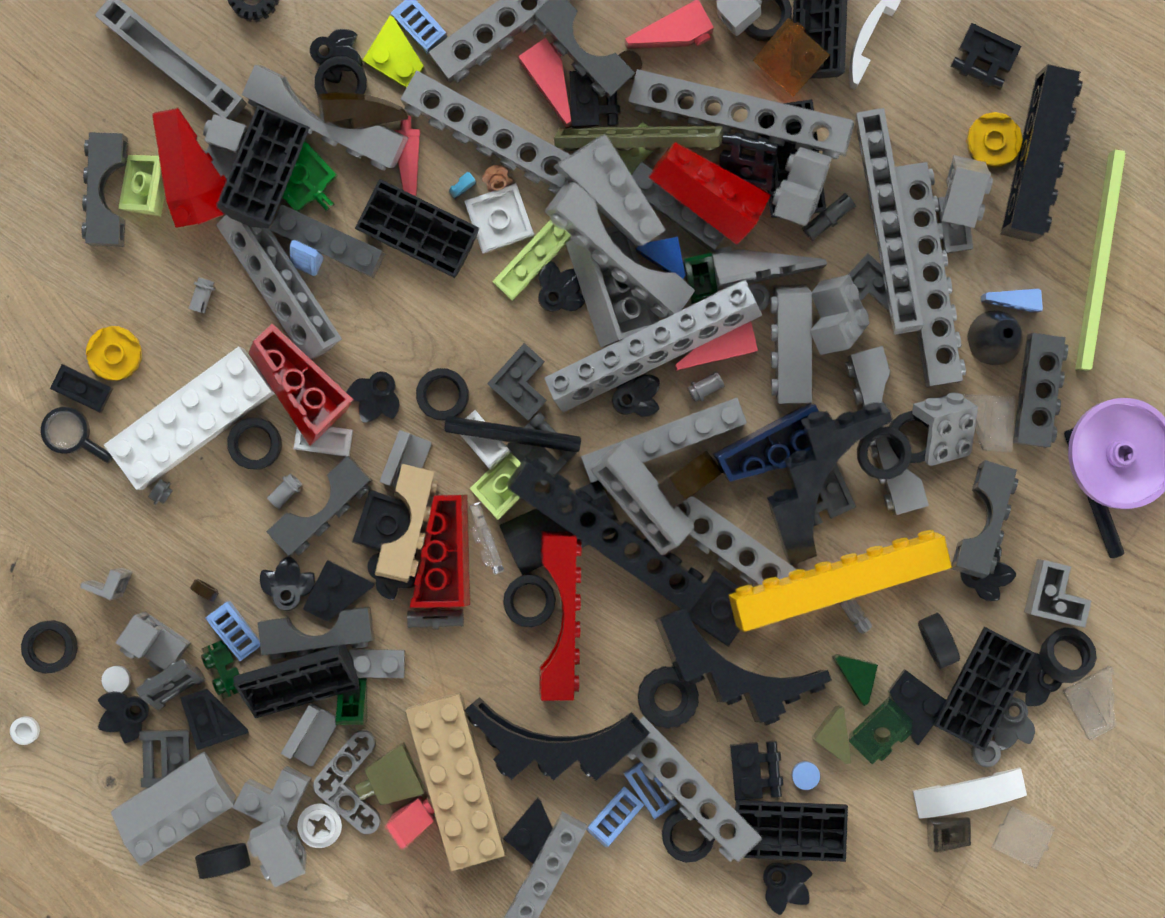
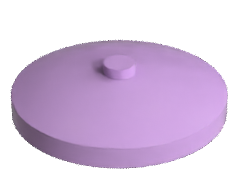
[1068,398,1165,509]

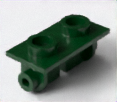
[201,640,240,699]

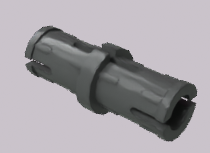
[802,193,856,241]
[407,608,464,630]

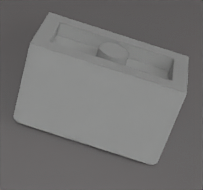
[379,430,432,487]
[80,568,132,600]
[281,703,337,766]

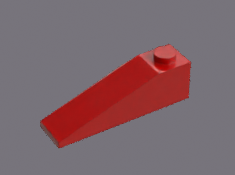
[152,108,227,228]

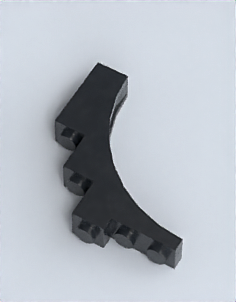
[767,402,893,565]
[655,609,832,726]
[464,697,650,781]

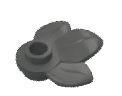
[994,697,1035,751]

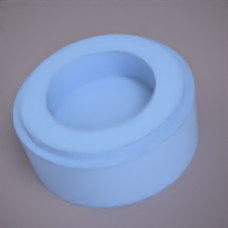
[792,761,820,790]

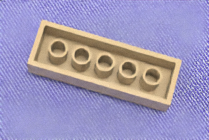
[406,692,506,871]

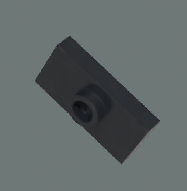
[50,364,113,413]

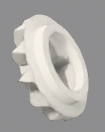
[297,803,342,848]

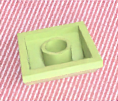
[118,155,165,217]
[470,453,521,520]

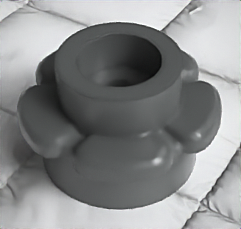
[148,479,173,505]

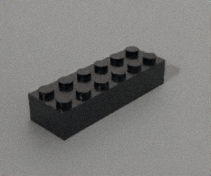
[1000,64,1083,242]

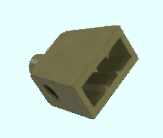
[355,742,426,805]

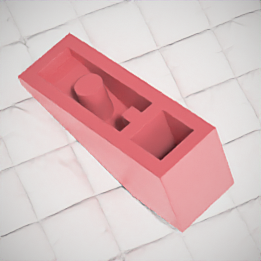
[625,0,714,49]
[518,37,571,128]
[675,321,758,371]
[386,795,436,850]

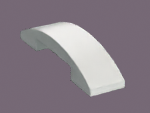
[849,0,901,90]
[913,768,1027,819]

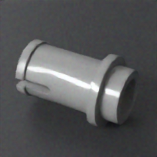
[188,277,215,314]
[688,372,725,402]
[267,474,302,509]

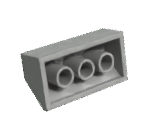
[566,226,659,348]
[111,751,235,866]

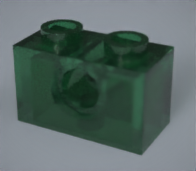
[849,697,913,764]

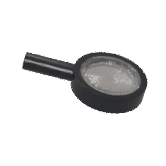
[41,407,113,464]

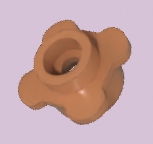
[482,165,513,192]

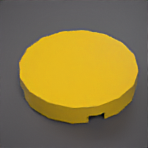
[966,112,1023,168]
[86,326,142,381]

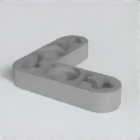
[313,730,381,834]

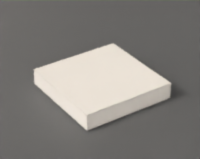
[464,183,534,254]

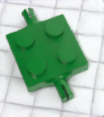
[282,141,338,212]

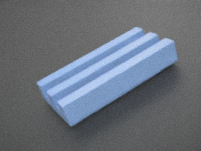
[623,757,677,819]

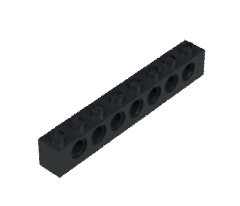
[506,457,708,613]

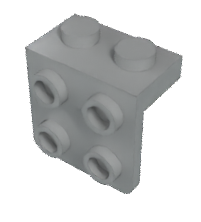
[912,392,978,466]

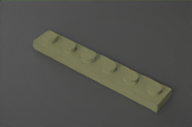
[554,126,723,151]

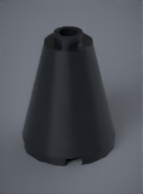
[967,310,1023,365]

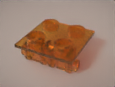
[752,18,830,97]

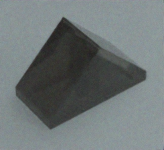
[927,817,971,852]

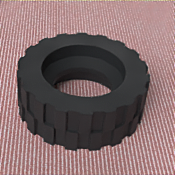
[638,666,699,729]

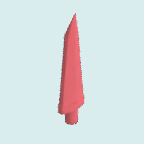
[394,116,420,196]

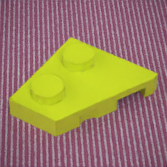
[362,16,424,88]

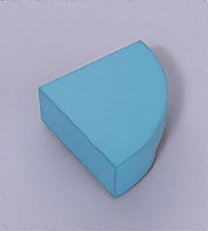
[449,172,476,200]

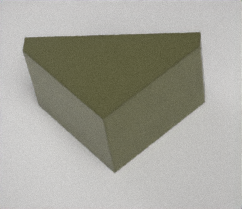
[812,705,851,764]

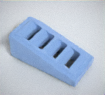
[391,0,448,54]
[290,240,324,276]
[981,289,1043,313]
[205,601,260,661]
[586,786,644,847]

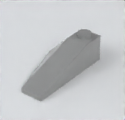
[713,247,827,290]

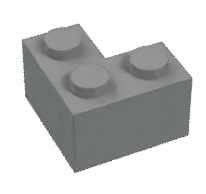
[203,114,248,179]
[772,147,832,226]
[940,155,993,228]
[810,275,870,355]
[1024,559,1092,628]
[116,612,191,672]
[233,766,311,827]
[247,816,307,887]

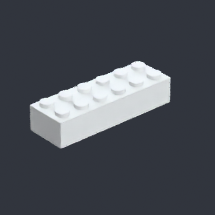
[104,347,275,490]

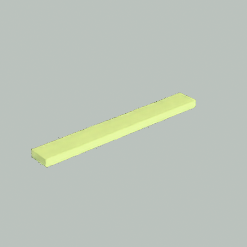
[492,122,653,301]
[1075,149,1126,371]

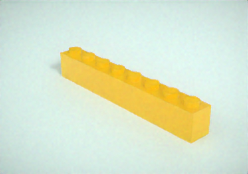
[729,530,952,632]

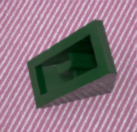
[683,253,718,304]
[832,654,878,706]
[335,678,367,725]

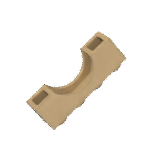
[375,464,438,583]

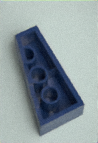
[713,403,819,482]

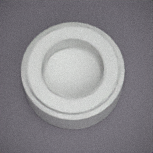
[102,666,131,692]
[10,716,40,745]

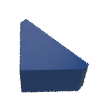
[636,237,685,279]

